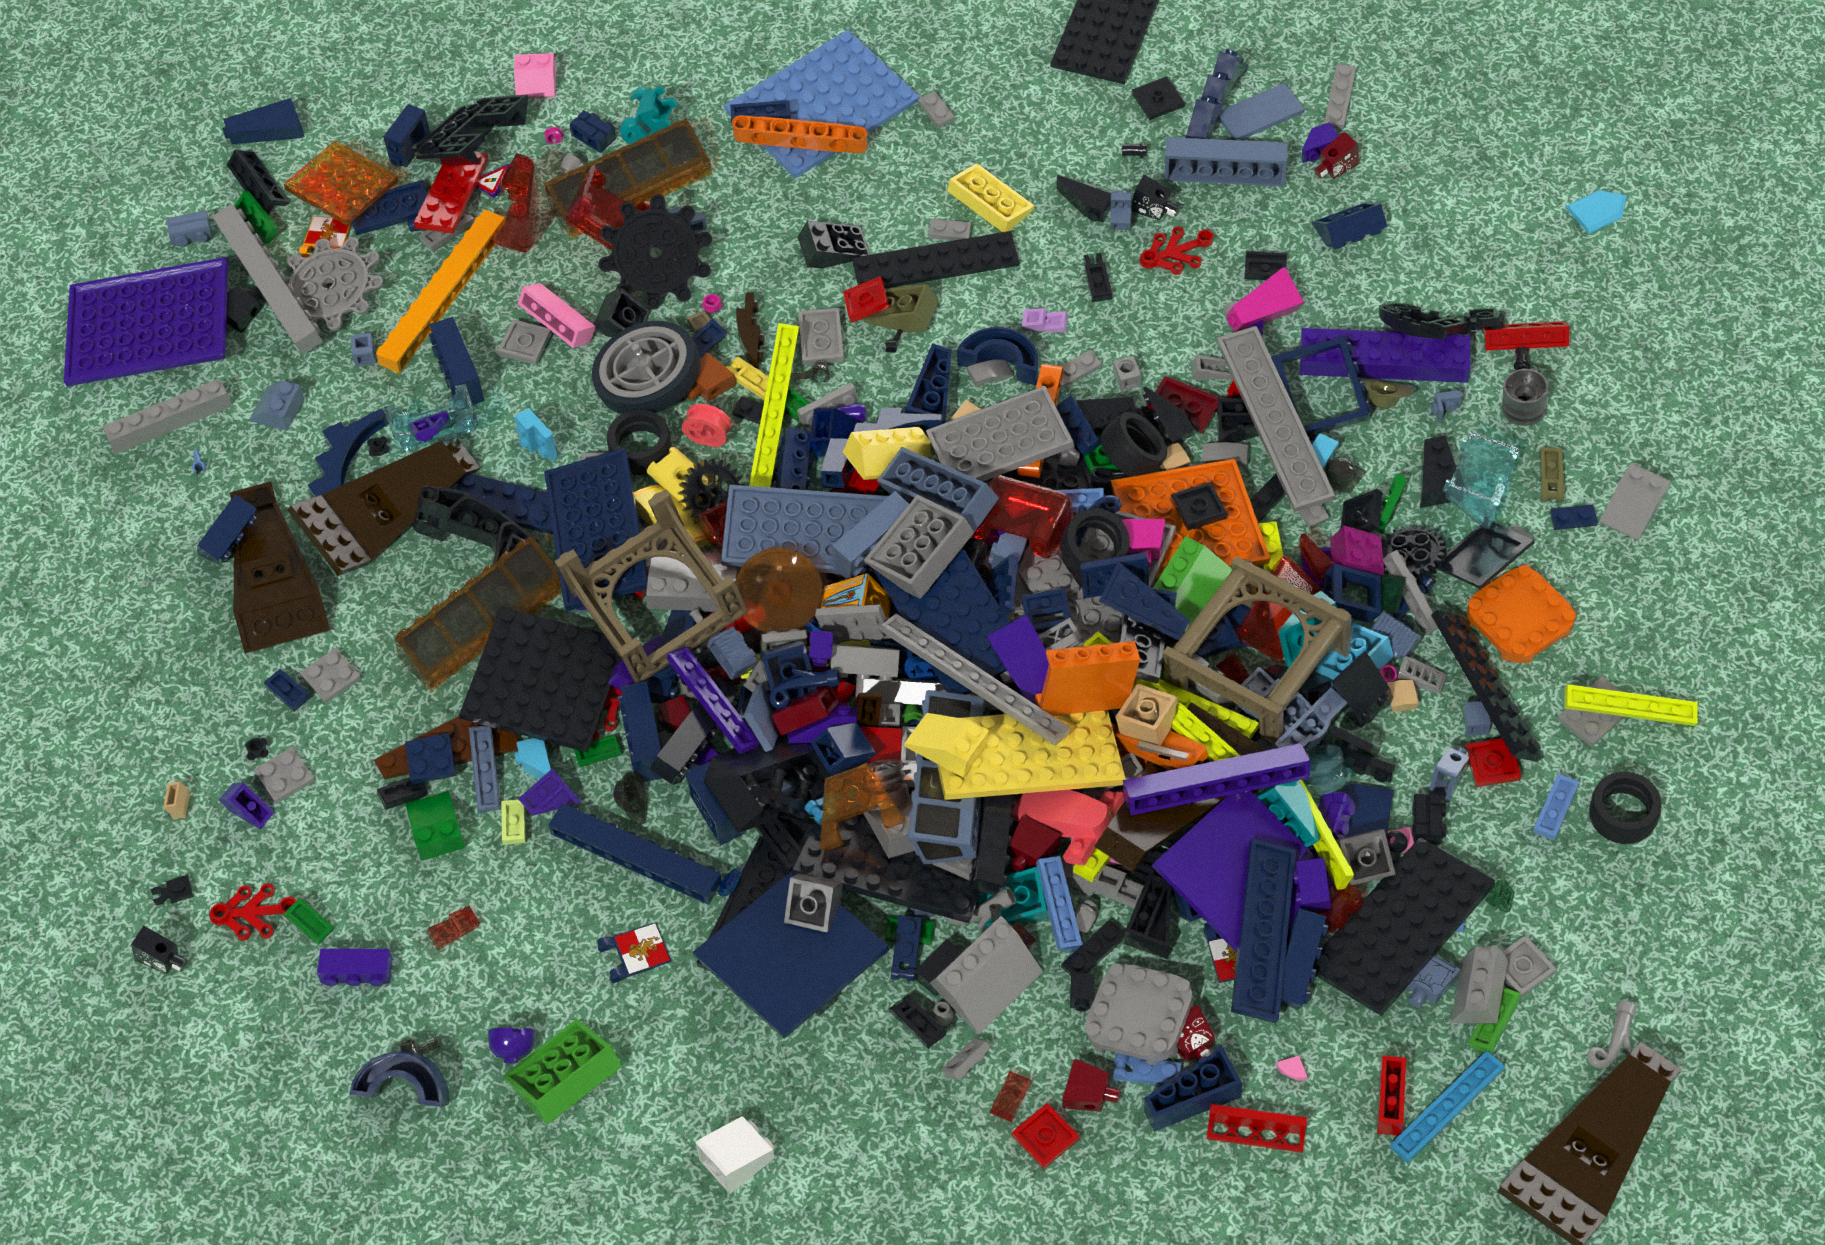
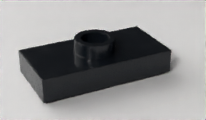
[377,778,428,810]

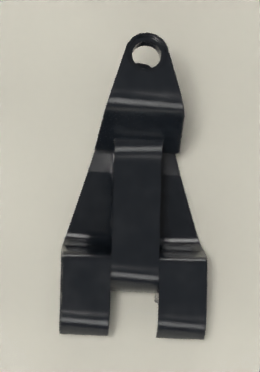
[413,486,539,590]

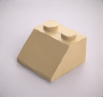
[1116,683,1178,746]

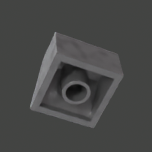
[1335,829,1396,886]
[784,873,843,932]

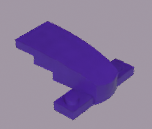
[987,615,1049,714]

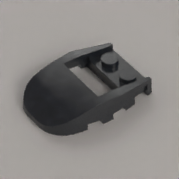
[1379,303,1469,340]

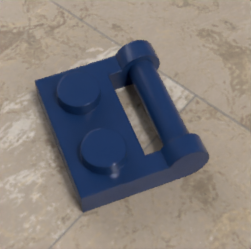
[1021,588,1071,632]

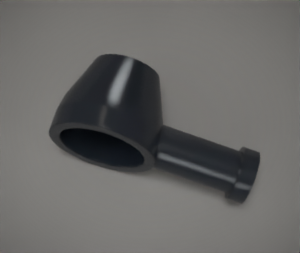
[1092,467,1130,491]
[1386,831,1408,866]

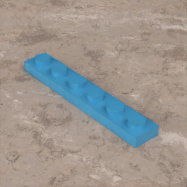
[1390,1051,1505,1164]

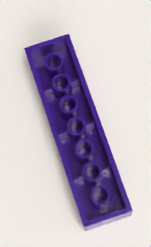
[1299,328,1470,383]

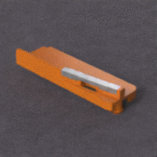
[1111,723,1208,770]

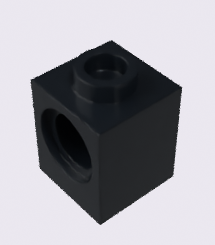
[1070,973,1095,1012]

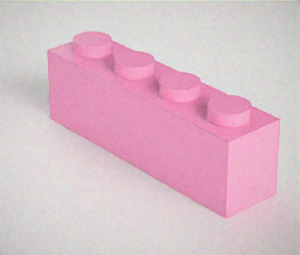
[518,283,596,348]

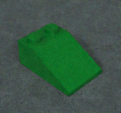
[405,791,465,861]

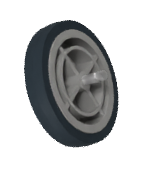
[592,321,700,414]

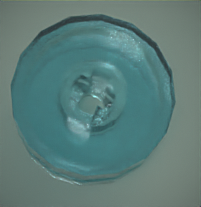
[1302,744,1349,795]

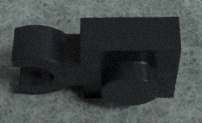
[151,875,194,905]

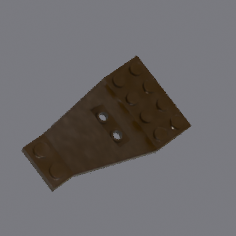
[287,436,480,576]
[229,482,330,654]
[1094,702,1267,873]
[1497,1042,1682,1245]

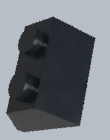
[593,287,651,338]

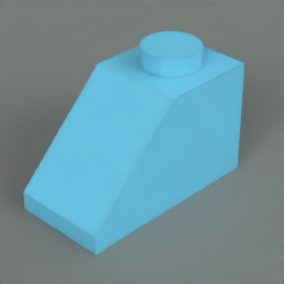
[514,738,551,779]

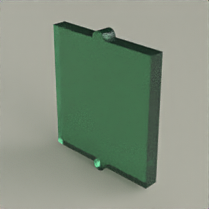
[1381,574,1406,613]

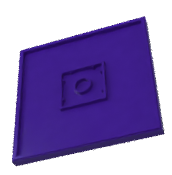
[1152,791,1335,953]

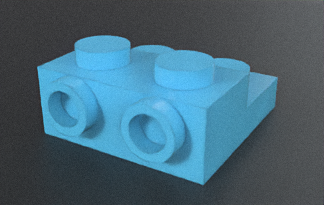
[514,408,558,462]

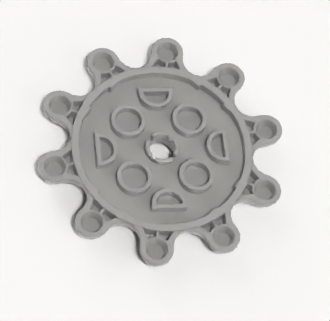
[285,237,383,331]

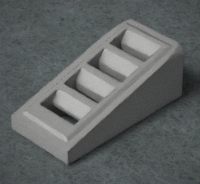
[1191,355,1233,380]
[1397,656,1447,694]

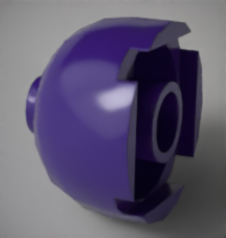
[488,1028,535,1063]

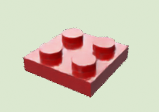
[843,276,889,323]
[1465,739,1521,787]
[1011,1103,1080,1170]

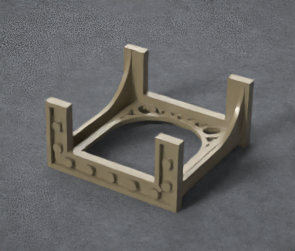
[555,489,748,683]
[1163,556,1351,746]

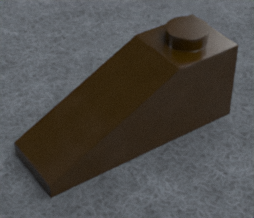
[854,693,882,727]

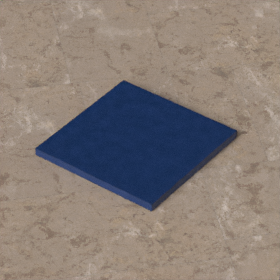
[693,870,889,1039]

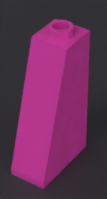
[1226,267,1304,332]

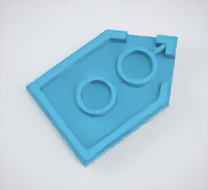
[1565,190,1627,234]

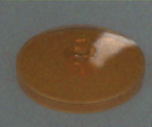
[735,548,823,633]

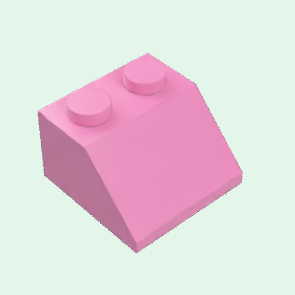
[514,53,556,98]

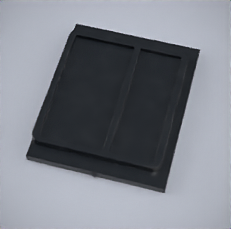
[1436,520,1535,589]

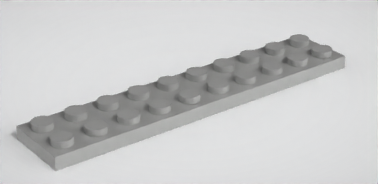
[1217,326,1335,512]

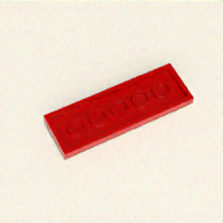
[414,152,488,234]

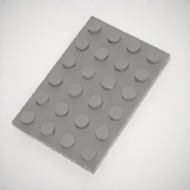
[926,386,1074,482]

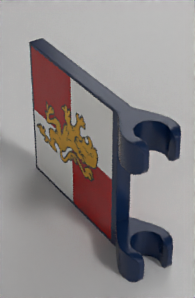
[597,923,671,983]
[1203,923,1237,983]

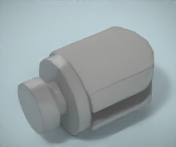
[1074,900,1097,935]

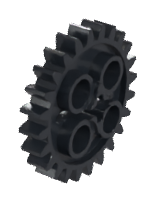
[678,458,746,528]
[1381,525,1447,581]

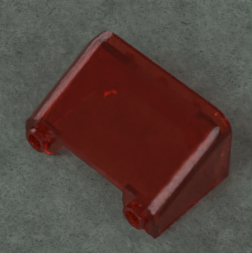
[492,153,540,253]
[566,166,650,251]
[971,475,1072,559]
[1235,555,1322,663]

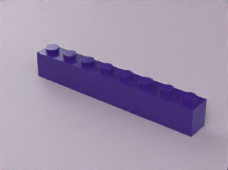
[1123,743,1310,815]

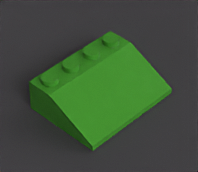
[1153,536,1232,634]
[502,1019,622,1125]

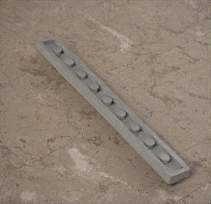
[881,614,1070,746]

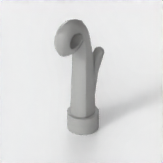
[944,887,1016,930]
[1587,1000,1637,1069]

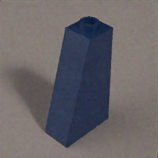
[222,98,305,144]

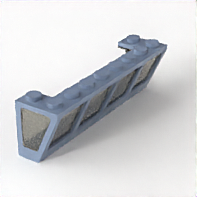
[907,690,991,864]

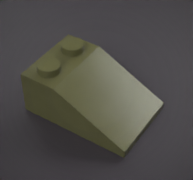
[864,284,939,333]

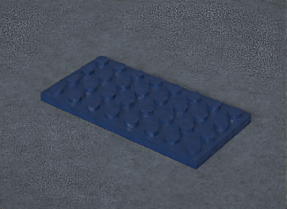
[544,448,648,611]
[871,547,1010,702]

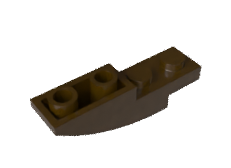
[736,292,764,369]

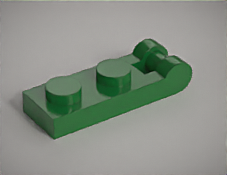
[1375,474,1406,533]

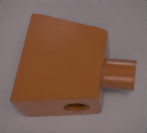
[685,352,736,401]

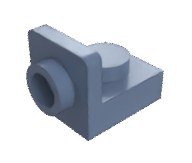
[1431,390,1462,421]

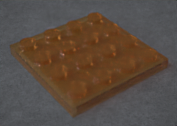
[284,140,398,226]

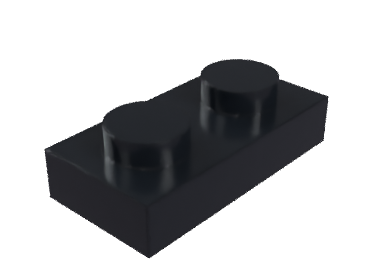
[732,396,764,424]

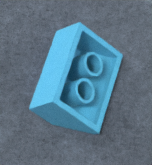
[1315,623,1394,690]

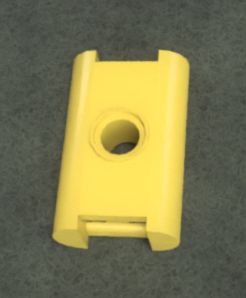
[647,447,715,507]

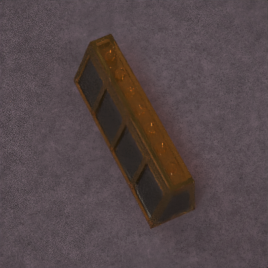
[544,118,712,239]
[395,536,562,692]

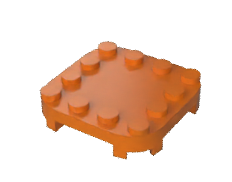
[1467,565,1576,664]

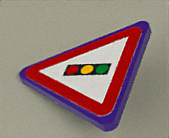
[476,164,511,198]

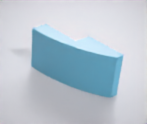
[1312,433,1339,470]

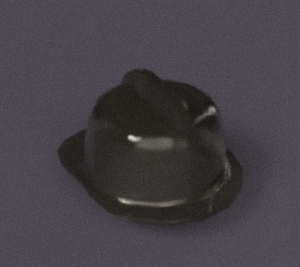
[1325,457,1367,494]
[613,771,649,825]

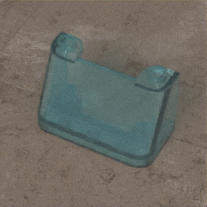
[384,383,478,451]
[1443,432,1520,529]

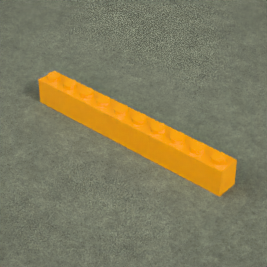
[376,209,507,373]

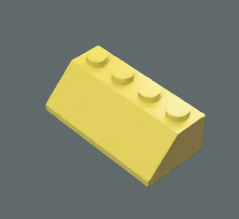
[843,427,932,480]

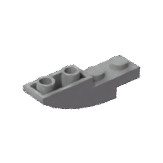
[1061,858,1144,909]

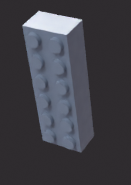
[1164,137,1288,186]
[877,447,999,532]

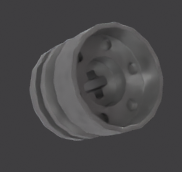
[1502,369,1548,426]
[856,759,910,811]

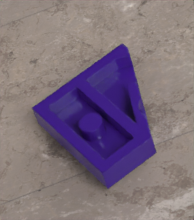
[409,410,450,442]
[518,769,581,816]

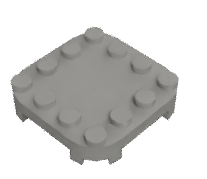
[1085,963,1194,1065]

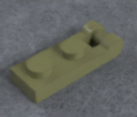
[1539,447,1564,502]

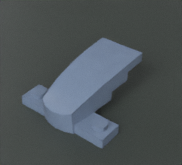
[1235,666,1348,751]

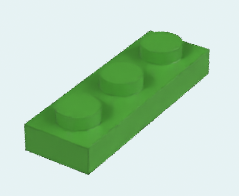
[1468,987,1521,1054]

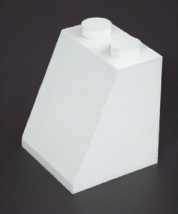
[695,1116,775,1194]

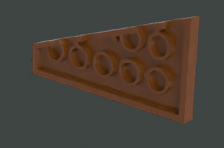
[374,716,519,780]

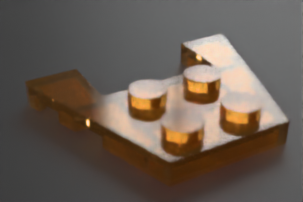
[820,763,906,851]

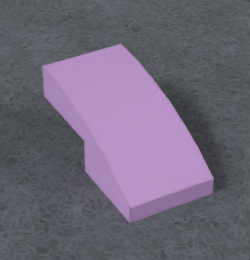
[1022,308,1068,333]

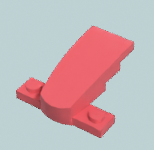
[1011,790,1125,865]

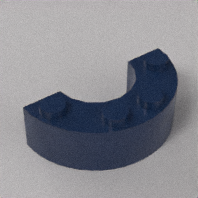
[957,327,1038,386]
[349,1051,449,1107]

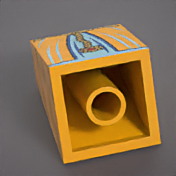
[821,573,892,620]

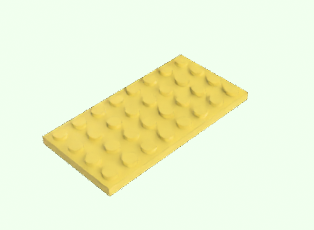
[937,710,1126,800]

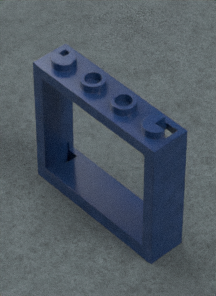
[1271,336,1371,436]

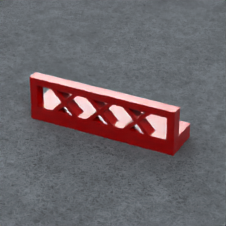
[1482,321,1569,351]
[1206,1104,1307,1153]

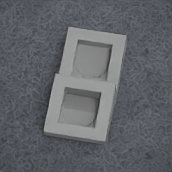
[967,360,1014,387]
[1202,442,1249,466]

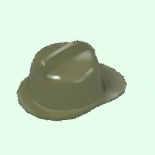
[1363,380,1414,409]

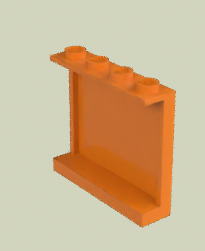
[1035,641,1140,716]

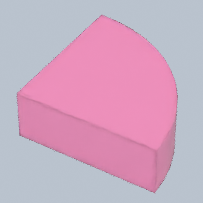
[1276,1056,1307,1081]

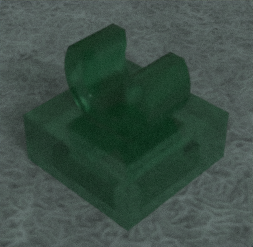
[1485,880,1515,912]

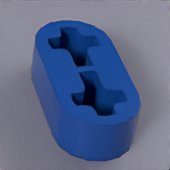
[903,657,938,679]

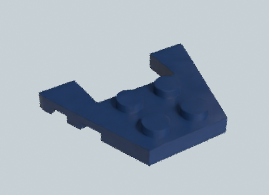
[987,554,1018,616]

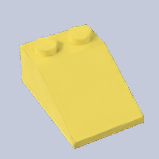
[904,713,989,778]

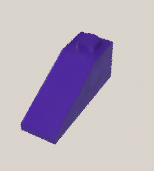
[787,706,857,743]

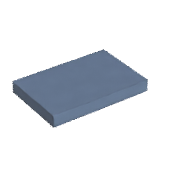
[744,683,779,752]

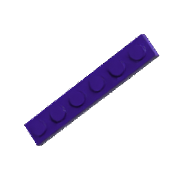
[667,647,760,754]

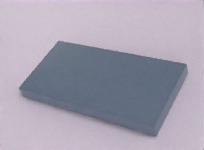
[1217,83,1304,141]

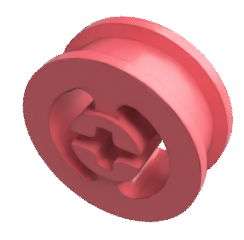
[682,404,732,447]

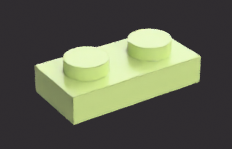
[501,800,526,845]

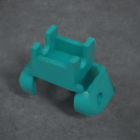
[620,86,678,153]

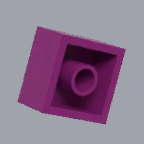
[1330,526,1384,576]

